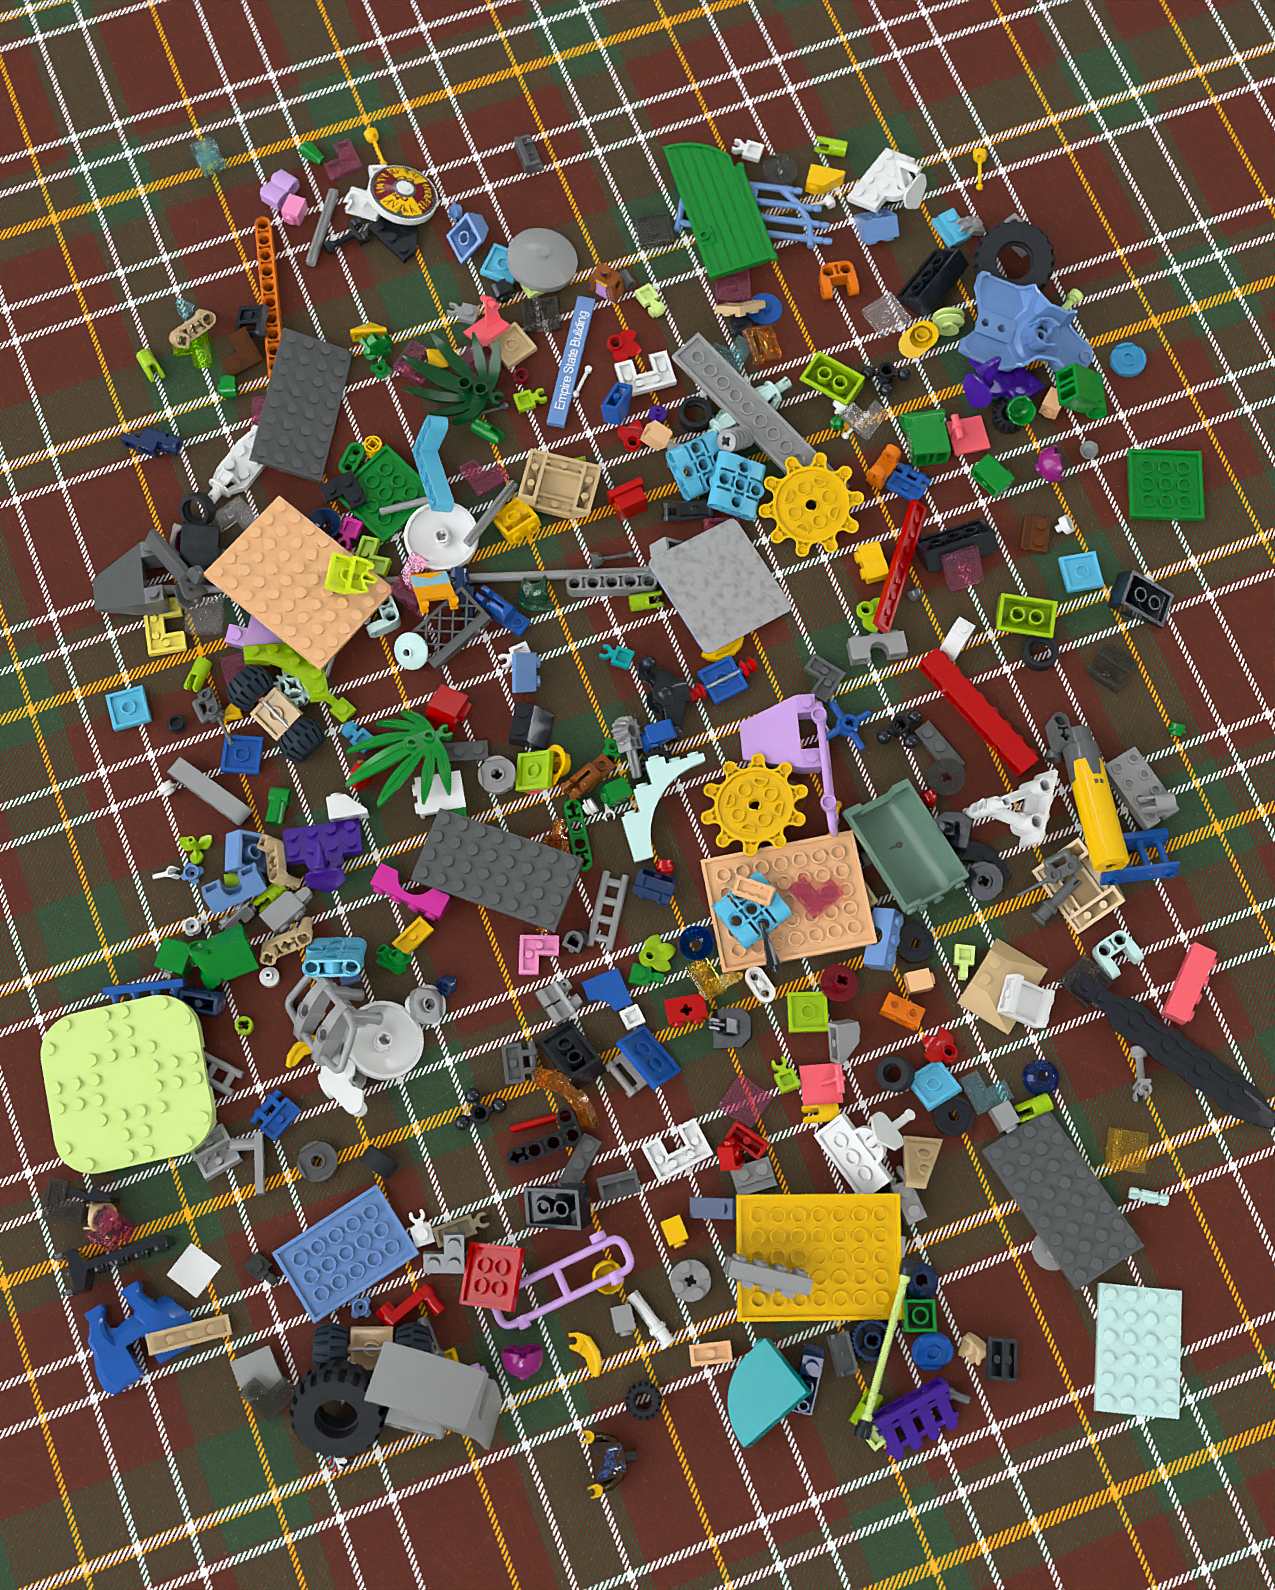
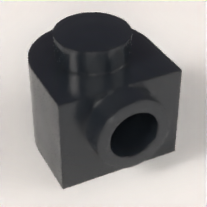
[490,278,515,304]
[729,315,752,338]
[562,928,588,954]

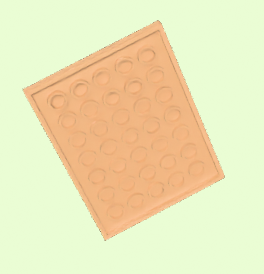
[203,496,394,670]
[700,830,877,974]

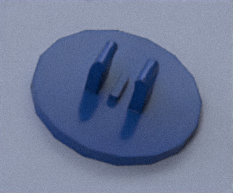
[747,293,782,326]

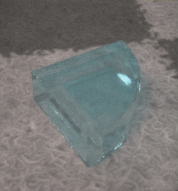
[176,298,195,321]

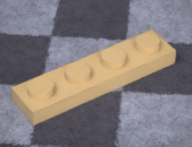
[145,1314,232,1356]

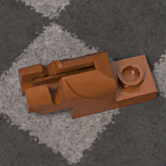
[561,753,616,801]

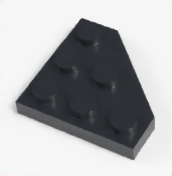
[367,216,418,263]

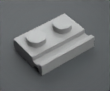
[730,1157,777,1194]

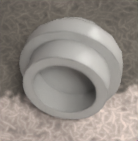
[1080,441,1099,459]

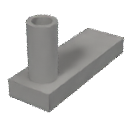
[230,1132,265,1196]

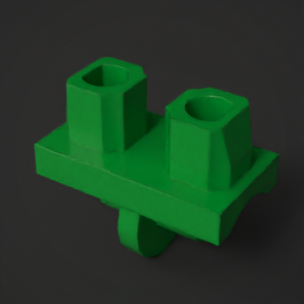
[359,333,393,360]
[375,944,413,975]

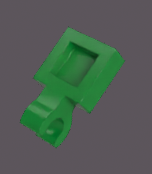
[629,963,665,987]

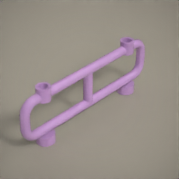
[811,701,840,837]
[491,1230,634,1331]

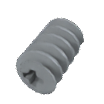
[717,426,754,452]

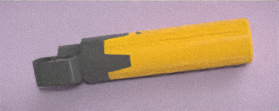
[1045,712,1130,873]

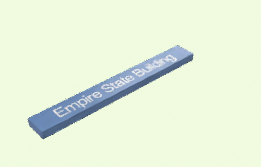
[547,296,595,428]

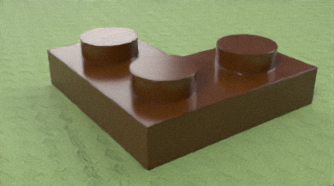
[222,326,263,376]

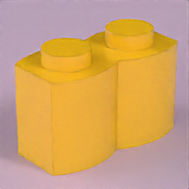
[854,541,889,584]

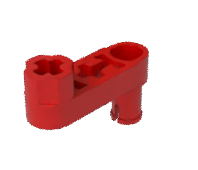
[376,1283,446,1327]

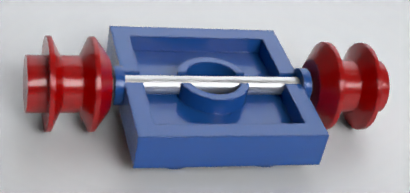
[689,655,758,705]

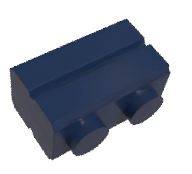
[632,867,678,905]
[179,986,226,1016]

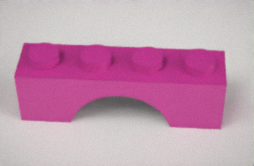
[370,863,452,921]

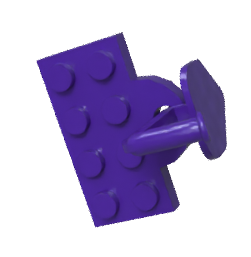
[962,356,1044,407]
[282,818,363,893]

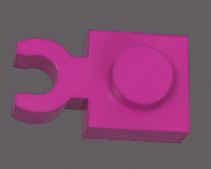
[337,516,364,551]

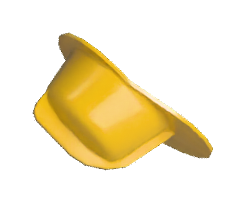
[898,320,939,358]
[547,745,571,787]

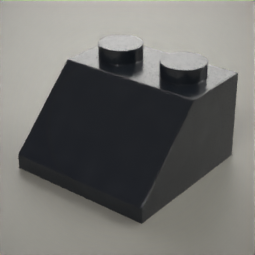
[508,702,554,750]

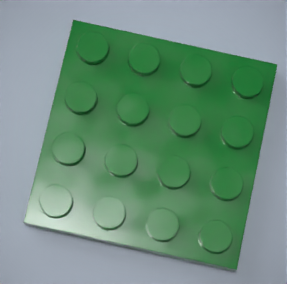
[338,444,426,545]
[1127,449,1205,521]

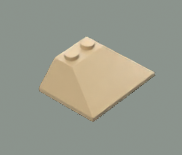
[517,448,602,519]
[1032,837,1126,935]
[957,938,1048,1035]

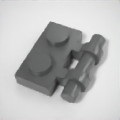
[501,1041,541,1085]

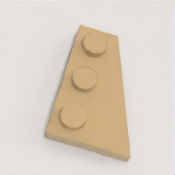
[902,1136,943,1189]

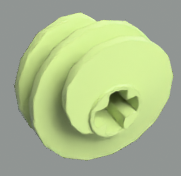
[932,307,965,336]

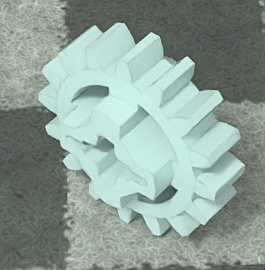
[273,671,309,708]

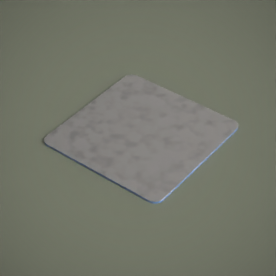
[648,519,791,654]

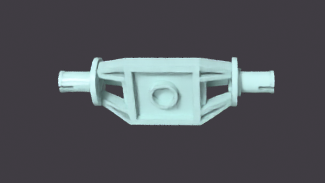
[703,377,792,435]

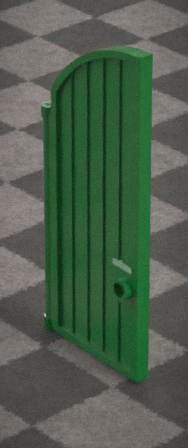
[663,143,778,281]

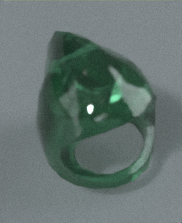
[517,575,556,611]

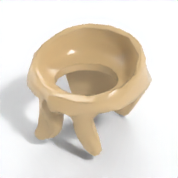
[83,1202,117,1234]
[958,1332,986,1365]

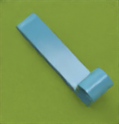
[413,415,454,513]

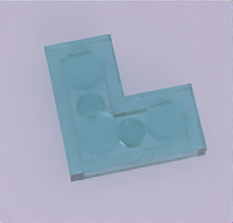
[712,335,754,373]
[959,1070,1014,1116]

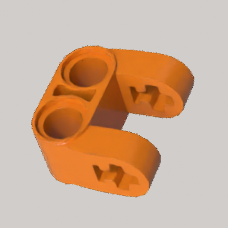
[819,261,859,300]
[865,444,901,490]

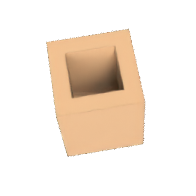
[1039,387,1062,420]
[640,420,672,451]
[903,968,935,996]

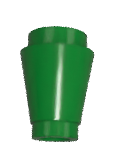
[299,140,326,166]

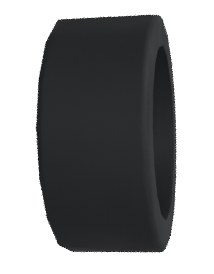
[678,396,713,433]
[179,492,216,525]
[1021,636,1059,672]

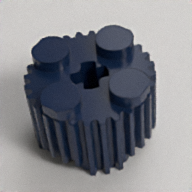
[850,1319,893,1362]

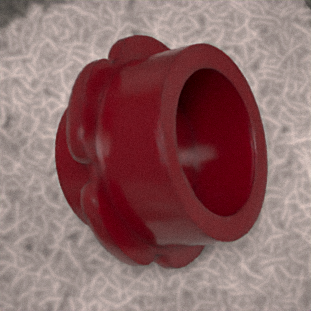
[513,368,530,386]

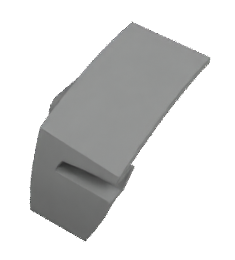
[364,1341,502,1450]

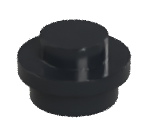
[167,715,187,734]

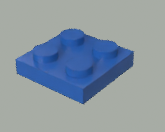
[220,734,264,776]

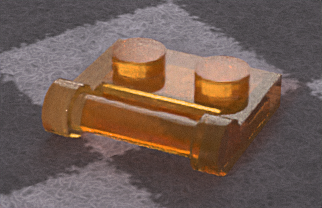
[742,324,783,365]

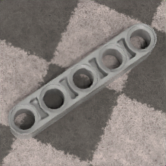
[566,572,657,597]
[167,757,252,826]

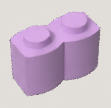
[260,169,300,211]

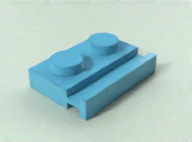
[931,208,972,249]

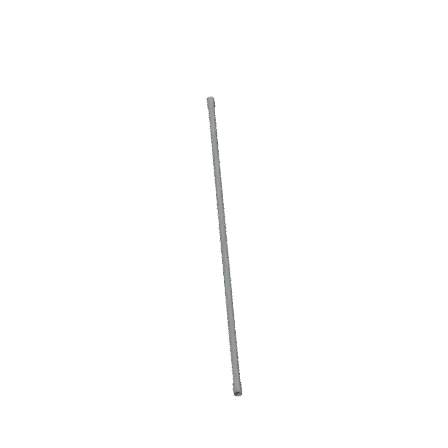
[148,566,652,594]

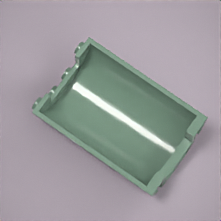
[843,778,969,915]

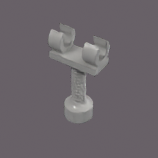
[1130,1046,1152,1102]

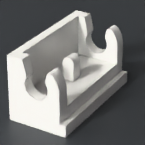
[344,187,381,221]

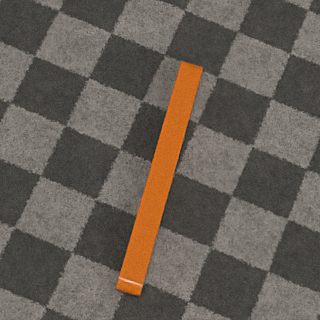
[255,217,283,380]

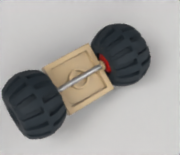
[226,665,325,763]
[312,1322,430,1370]

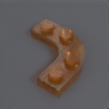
[532,1067,600,1129]

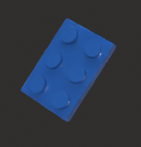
[616,1024,681,1090]

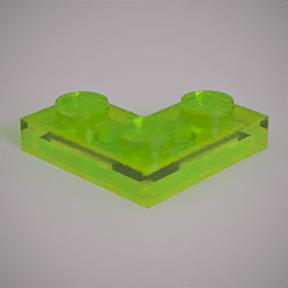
[172,331,213,369]

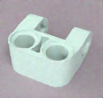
[366,594,401,638]
[1092,930,1144,980]

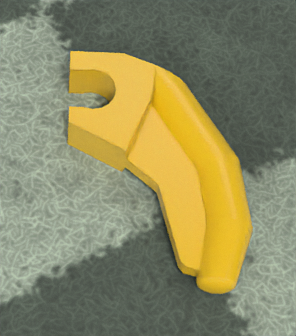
[701,636,744,662]
[286,1035,316,1068]
[569,1333,602,1377]

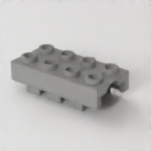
[1104,747,1180,831]
[724,1253,813,1299]

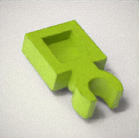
[513,388,547,413]
[771,1056,800,1094]

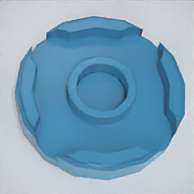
[1110,343,1147,377]

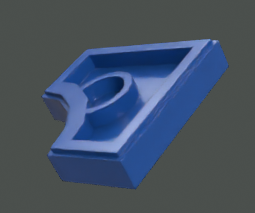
[581,968,633,1012]

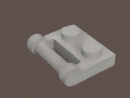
[605,1053,648,1098]

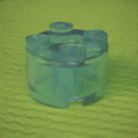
[189,136,227,178]

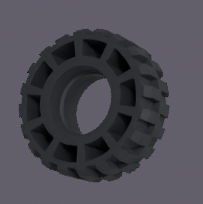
[973,220,1055,292]
[289,1360,388,1458]

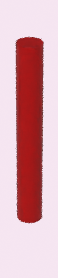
[510,1110,570,1133]

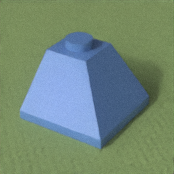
[446,212,489,264]

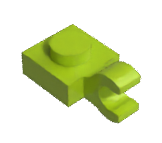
[326,692,357,724]

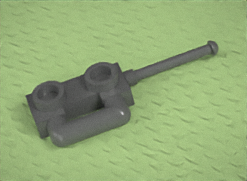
[192,687,234,746]
[1016,848,1083,898]

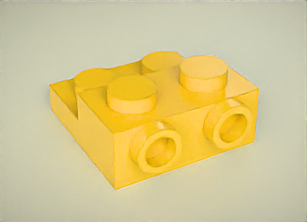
[492,498,541,545]

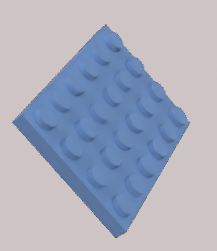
[272,1184,420,1324]

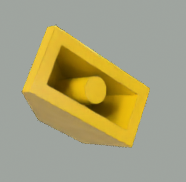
[805,164,845,195]

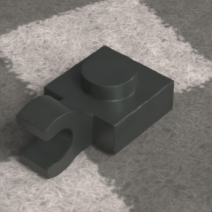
[243,1252,279,1286]

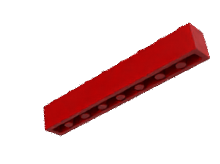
[918,647,1039,778]

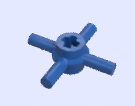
[826,700,871,751]

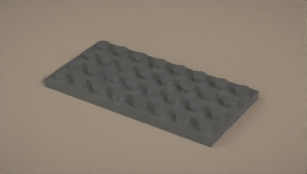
[249,328,353,483]
[411,808,584,933]
[981,1111,1144,1291]

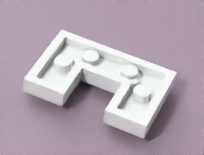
[615,350,677,397]
[641,1118,713,1183]

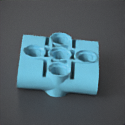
[666,431,722,501]
[707,451,766,521]
[711,871,793,950]
[302,937,367,977]

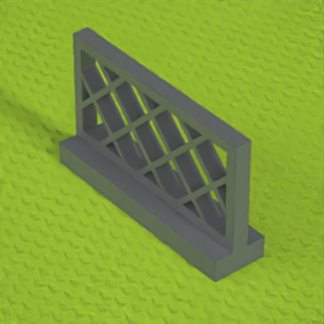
[411,586,493,671]

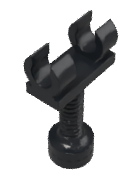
[322,217,372,255]

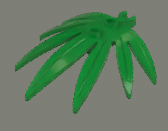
[345,710,452,808]

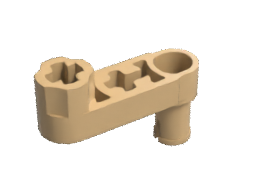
[169,309,216,349]
[257,834,301,890]
[260,917,313,966]

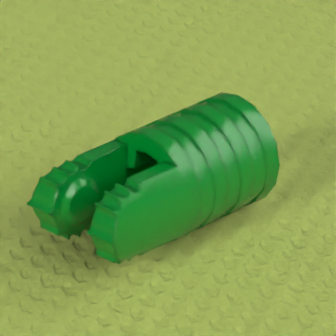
[470,417,506,445]

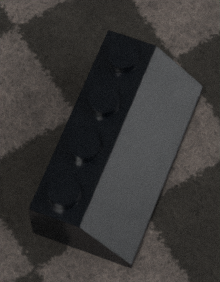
[894,249,969,315]
[915,518,998,573]

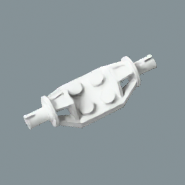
[208,425,266,504]

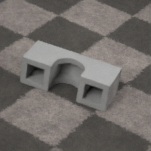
[847,630,908,666]

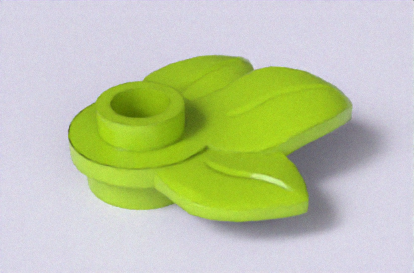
[856,598,880,633]
[639,934,676,972]

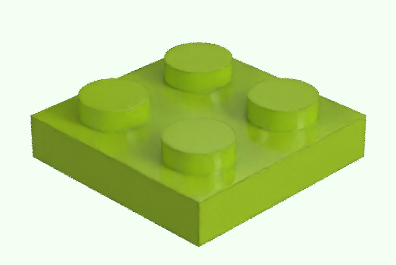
[515,750,554,792]
[787,992,828,1033]

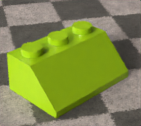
[799,351,865,406]
[996,593,1058,638]

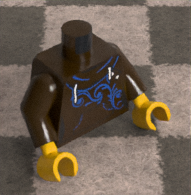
[580,1430,638,1499]

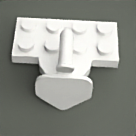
[847,148,927,213]
[814,1109,915,1193]

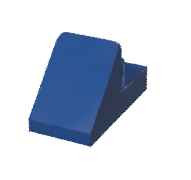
[640,719,677,753]

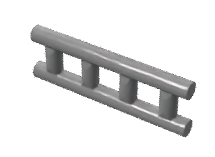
[586,871,629,951]
[204,1052,244,1097]

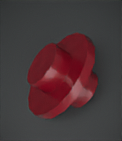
[820,964,859,1003]

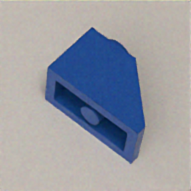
[601,382,633,425]

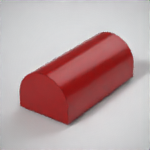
[726,1120,770,1160]

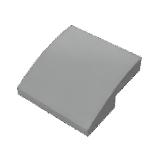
[191,1124,243,1182]
[230,1345,286,1402]

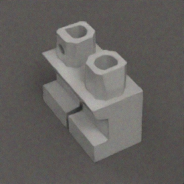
[535,978,583,1027]

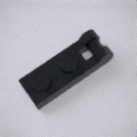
[661,499,713,521]

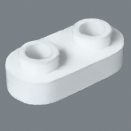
[745,966,776,1004]

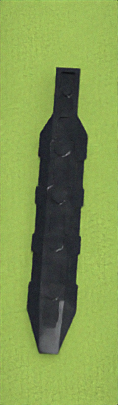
[1071,972,1275,1129]

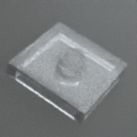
[861,292,912,339]
[185,597,224,635]

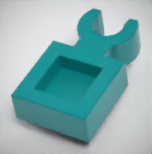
[599,644,635,670]

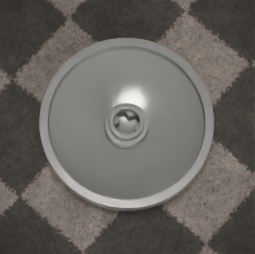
[507,228,578,292]

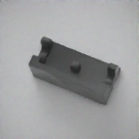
[514,134,544,176]
[596,1169,641,1202]
[826,1331,859,1378]

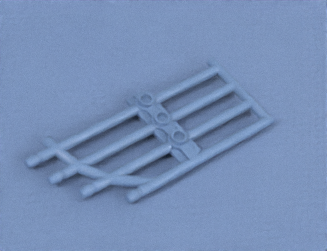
[674,181,832,249]

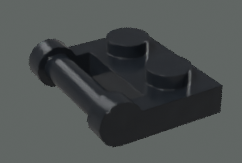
[235,304,269,338]

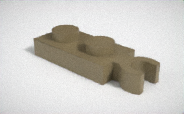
[432,1212,490,1248]

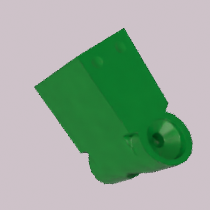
[1055,363,1107,419]
[899,408,951,467]
[187,924,259,990]

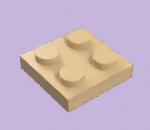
[488,322,537,370]

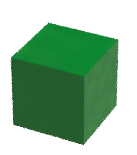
[154,938,194,980]
[901,1299,937,1333]

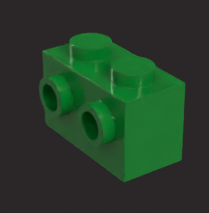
[970,454,1015,499]

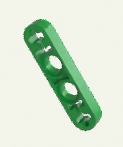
[564,799,592,872]

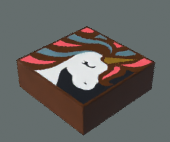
[324,1456,352,1474]

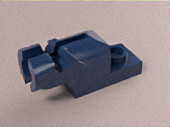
[120,427,183,458]
[450,567,476,624]

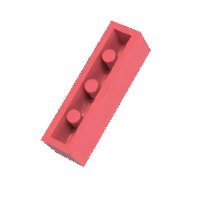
[1160,942,1217,1025]

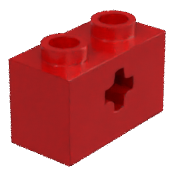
[664,993,708,1029]

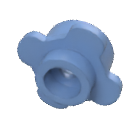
[448,201,462,223]
[181,863,204,885]
[350,1296,371,1318]

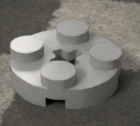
[478,756,517,794]
[409,984,446,1025]
[670,1260,711,1302]

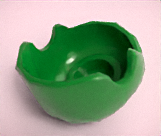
[1006,395,1036,426]

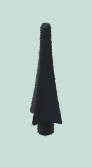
[759,921,781,973]

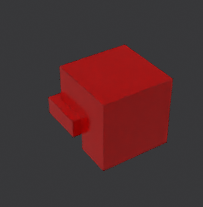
[607,477,647,522]
[426,684,472,735]

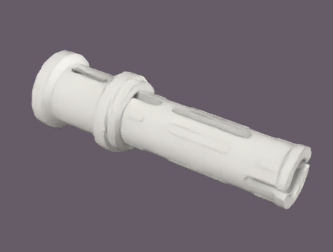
[627,1290,676,1350]

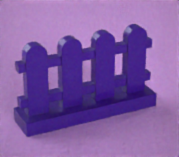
[871,1376,959,1460]

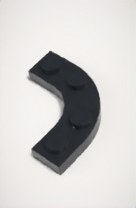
[953,841,1011,881]

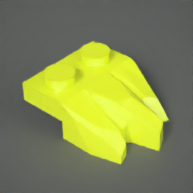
[324,552,378,594]

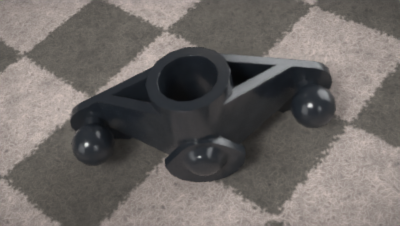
[637,655,690,744]

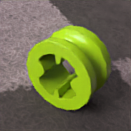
[235,1016,254,1035]

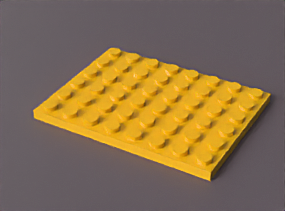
[736,1193,902,1322]

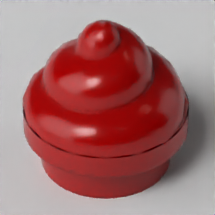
[918,788,937,809]
[655,860,674,876]

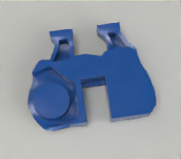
[84,1281,193,1395]

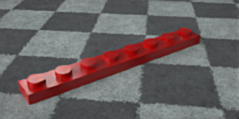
[873,499,927,633]

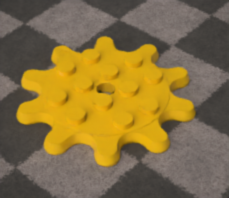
[758,453,864,557]
[701,753,808,857]

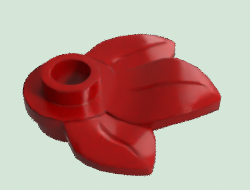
[607,329,642,363]
[617,419,646,452]
[922,1027,958,1063]

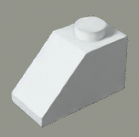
[939,616,975,663]
[326,793,370,822]

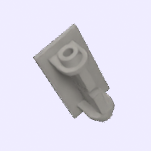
[218,900,257,932]

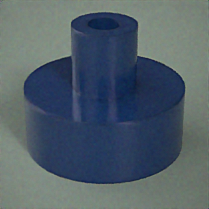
[436,975,457,996]

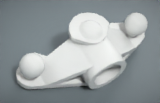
[318,1036,367,1117]

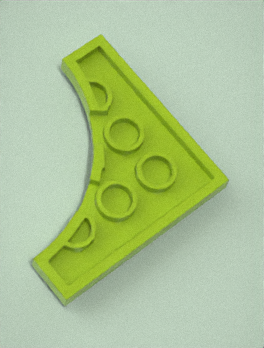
[243,642,329,702]

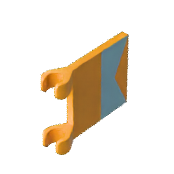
[409,571,459,613]

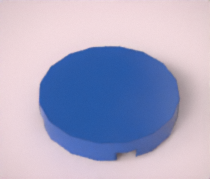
[911,1332,953,1371]

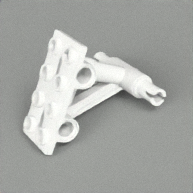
[962,769,1058,848]

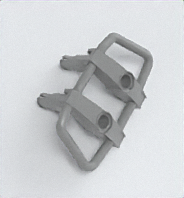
[285,975,383,1074]

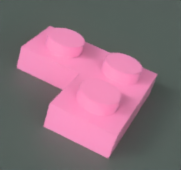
[519,935,559,975]

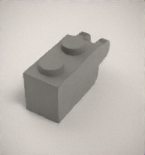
[259,887,313,936]
[888,1165,927,1226]

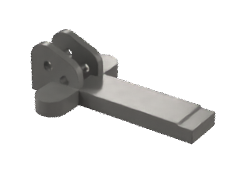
[145,528,208,609]

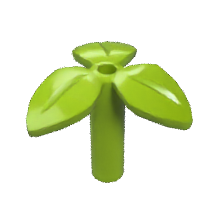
[179,835,212,865]

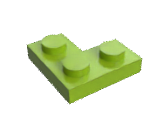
[355,535,392,578]

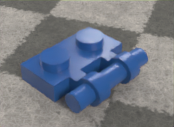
[885,462,932,501]
[249,1089,302,1142]

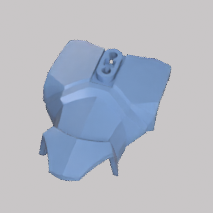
[958,271,1093,372]

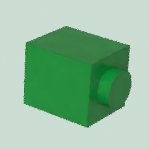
[600,777,633,809]

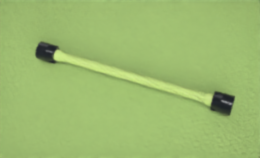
[853,1257,918,1440]

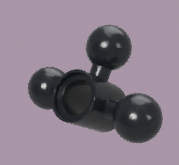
[861,362,911,397]
[876,709,922,749]
[454,1088,507,1131]

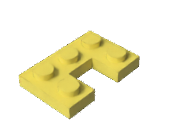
[144,597,188,657]

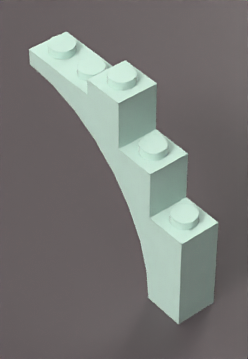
[621,751,705,863]

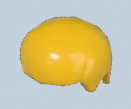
[592,1260,624,1294]

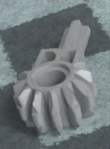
[611,716,643,779]

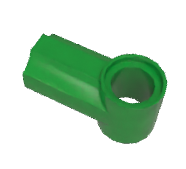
[266,786,292,826]

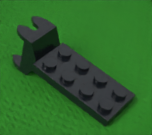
[53,1234,176,1298]

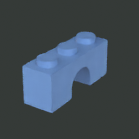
[201,862,267,915]
[863,908,903,971]

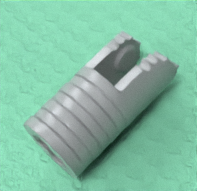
[1138,792,1177,814]

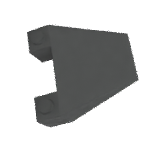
[93,541,171,616]

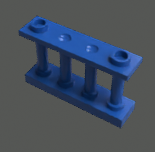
[1100,828,1180,886]
[102,977,187,1005]

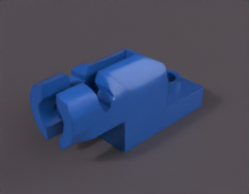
[474,585,531,637]

